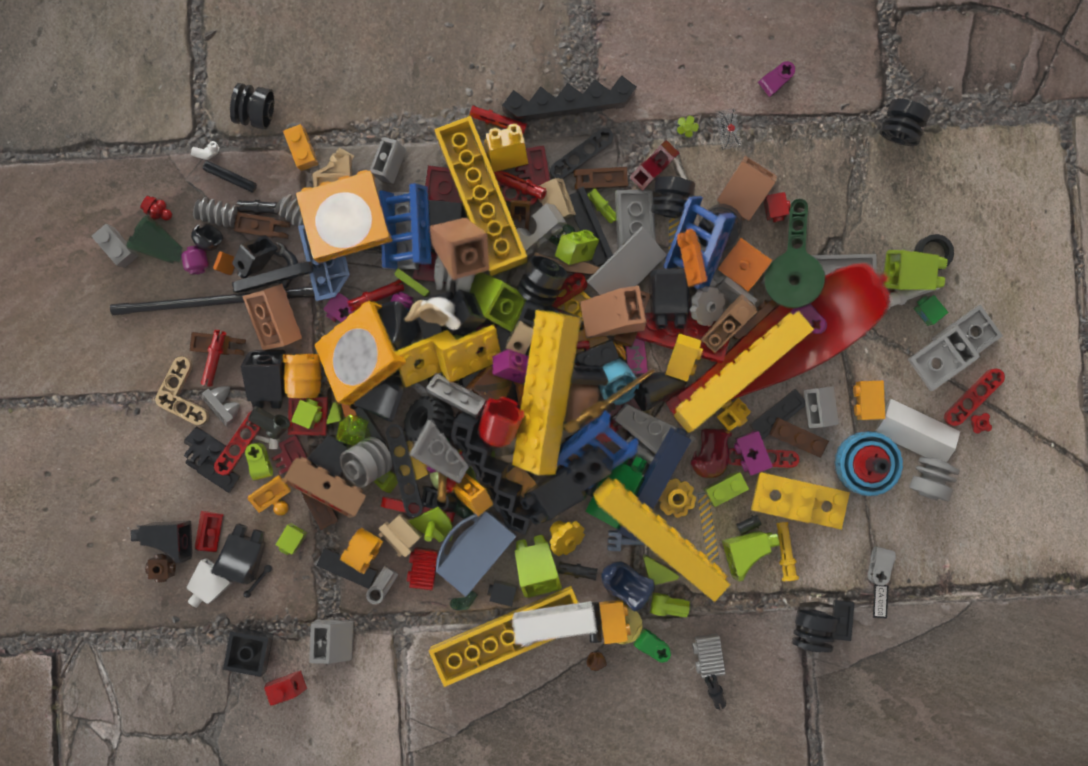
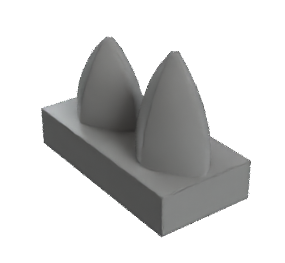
[716,277,758,305]
[202,386,239,427]

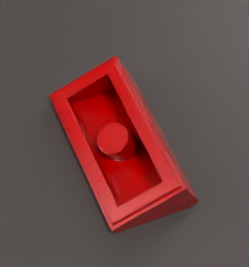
[194,511,223,552]

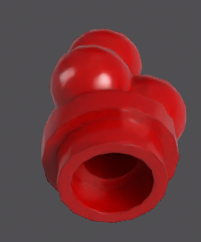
[140,195,173,221]

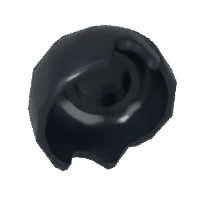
[191,224,224,251]

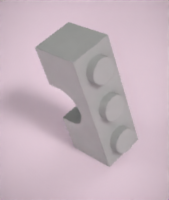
[516,204,567,259]

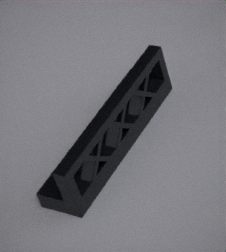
[569,186,613,267]

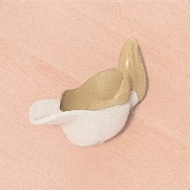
[405,297,461,330]

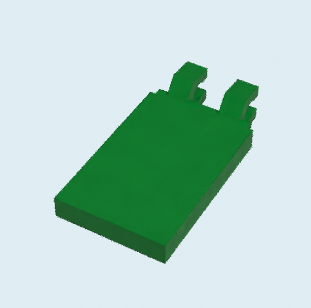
[585,448,647,529]

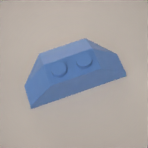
[298,225,350,301]

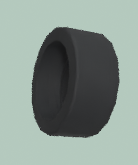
[914,234,954,271]

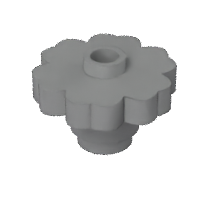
[689,286,725,326]

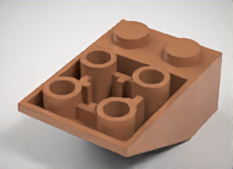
[580,286,646,339]

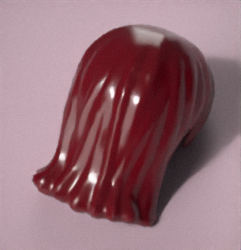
[690,428,732,478]

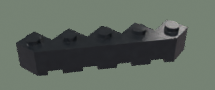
[502,75,637,122]
[451,411,535,535]

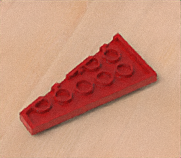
[635,310,730,364]

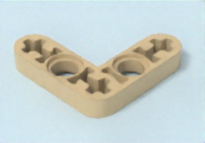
[155,357,209,425]

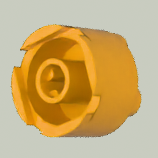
[340,527,384,574]

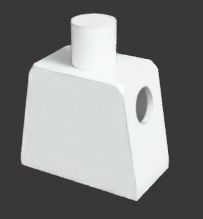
[187,558,234,608]

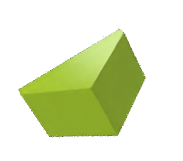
[643,554,679,585]

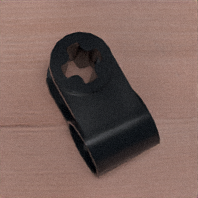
[421,486,457,511]

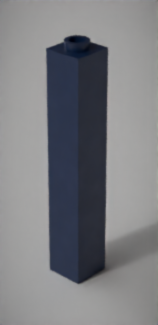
[617,427,692,541]

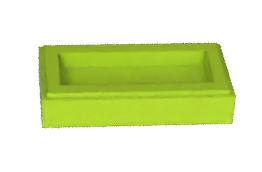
[394,269,431,298]

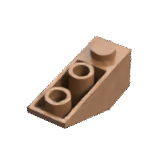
[701,294,757,353]

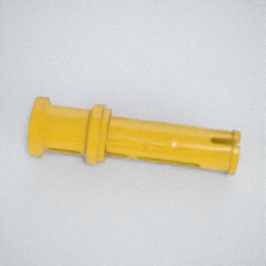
[776,522,799,581]

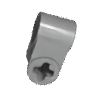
[867,546,896,586]

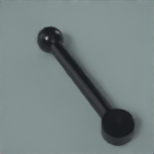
[243,565,272,598]

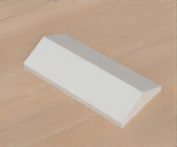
[875,399,960,462]

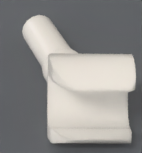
[255,435,281,449]

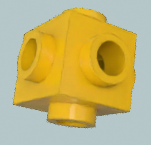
[717,398,751,431]

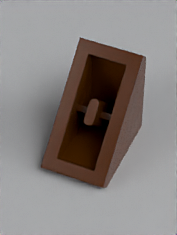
[510,200,531,231]

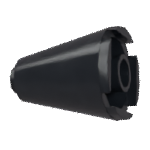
[634,372,687,411]

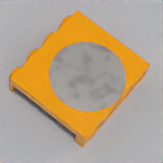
[296,170,392,264]
[314,301,406,405]

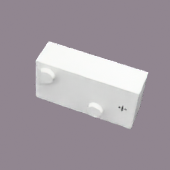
[513,601,596,646]

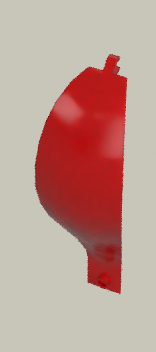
[666,263,891,427]

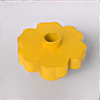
[659,478,696,518]
[550,520,585,556]

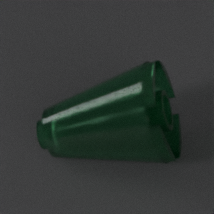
[126,215,183,264]

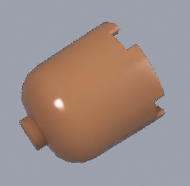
[565,382,599,425]

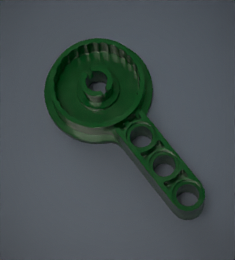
[765,198,825,308]

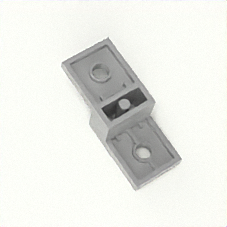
[908,305,1003,391]

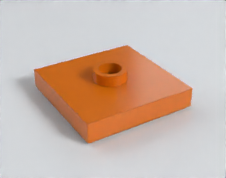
[718,238,772,292]

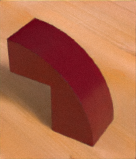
[629,140,680,191]

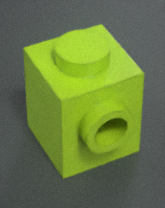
[291,398,322,429]
[275,523,307,555]

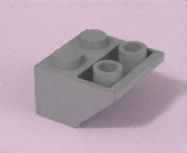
[309,620,354,664]

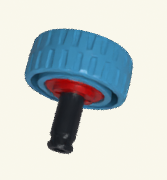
[834,431,903,496]

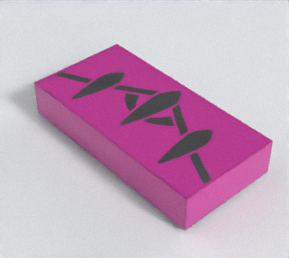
[625,339,648,375]

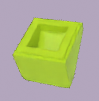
[327,402,344,424]
[373,470,398,493]

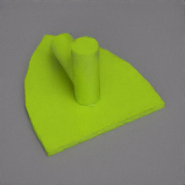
[409,507,453,542]

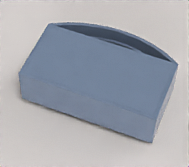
[436,510,517,596]

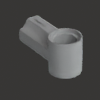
[366,566,399,604]

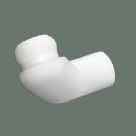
[191,141,219,160]

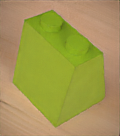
[470,272,527,332]

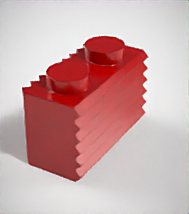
[407,547,439,591]

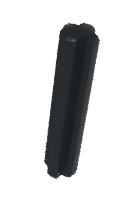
[202,161,257,193]

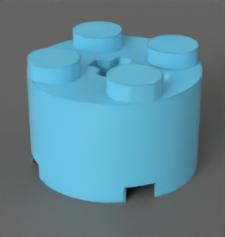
[598,358,639,405]

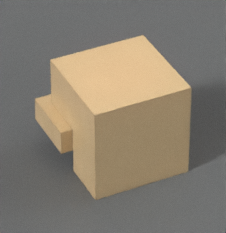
[379,513,423,557]

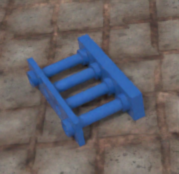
[379,183,431,270]
[663,196,737,289]
[557,410,638,490]

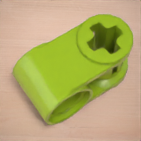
[245,442,273,481]

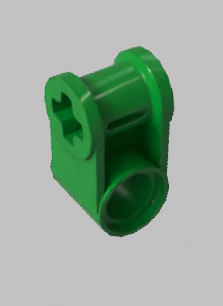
[633,628,671,663]

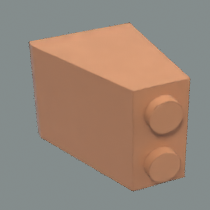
[717,156,777,221]
[430,217,489,280]

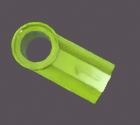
[650,593,690,618]

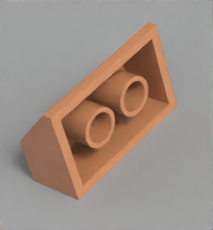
[242,284,302,350]

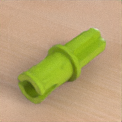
[587,188,616,223]

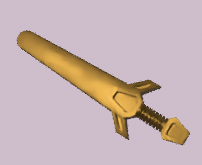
[564,369,655,433]

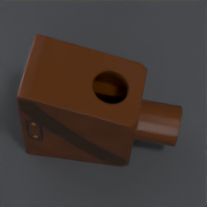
[465,366,512,401]

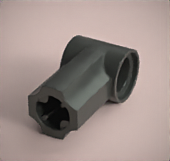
[248,406,290,439]

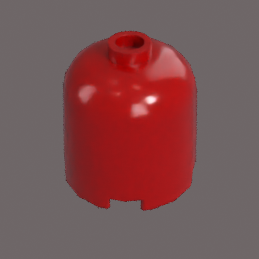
[479,397,524,447]

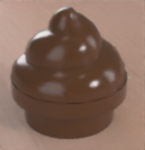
[587,651,607,671]

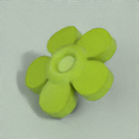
[677,116,699,138]

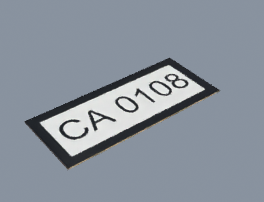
[873,584,889,618]

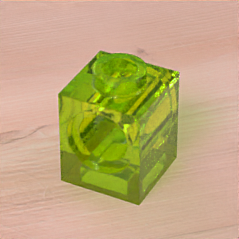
[336,415,367,446]

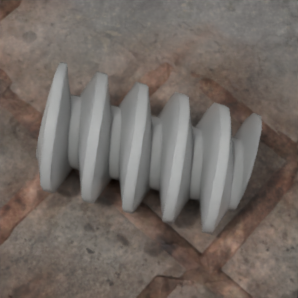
[274,194,304,226]
[193,197,237,228]

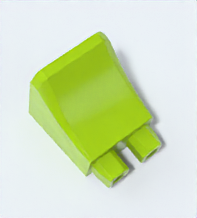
[884,250,947,290]
[721,530,780,582]
[514,535,562,598]

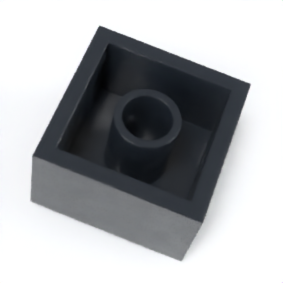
[223,627,274,677]

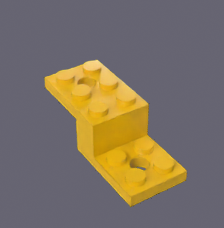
[395,325,501,387]
[751,472,850,530]

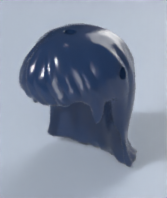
[601,561,655,612]

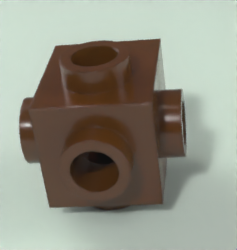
[145,554,176,582]

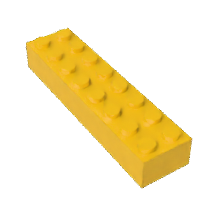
[434,116,527,276]
[512,310,581,475]
[674,311,814,434]
[593,477,730,602]
[429,585,579,687]

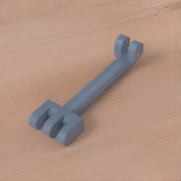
[607,530,646,551]

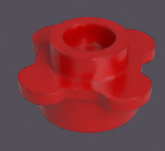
[971,413,992,434]

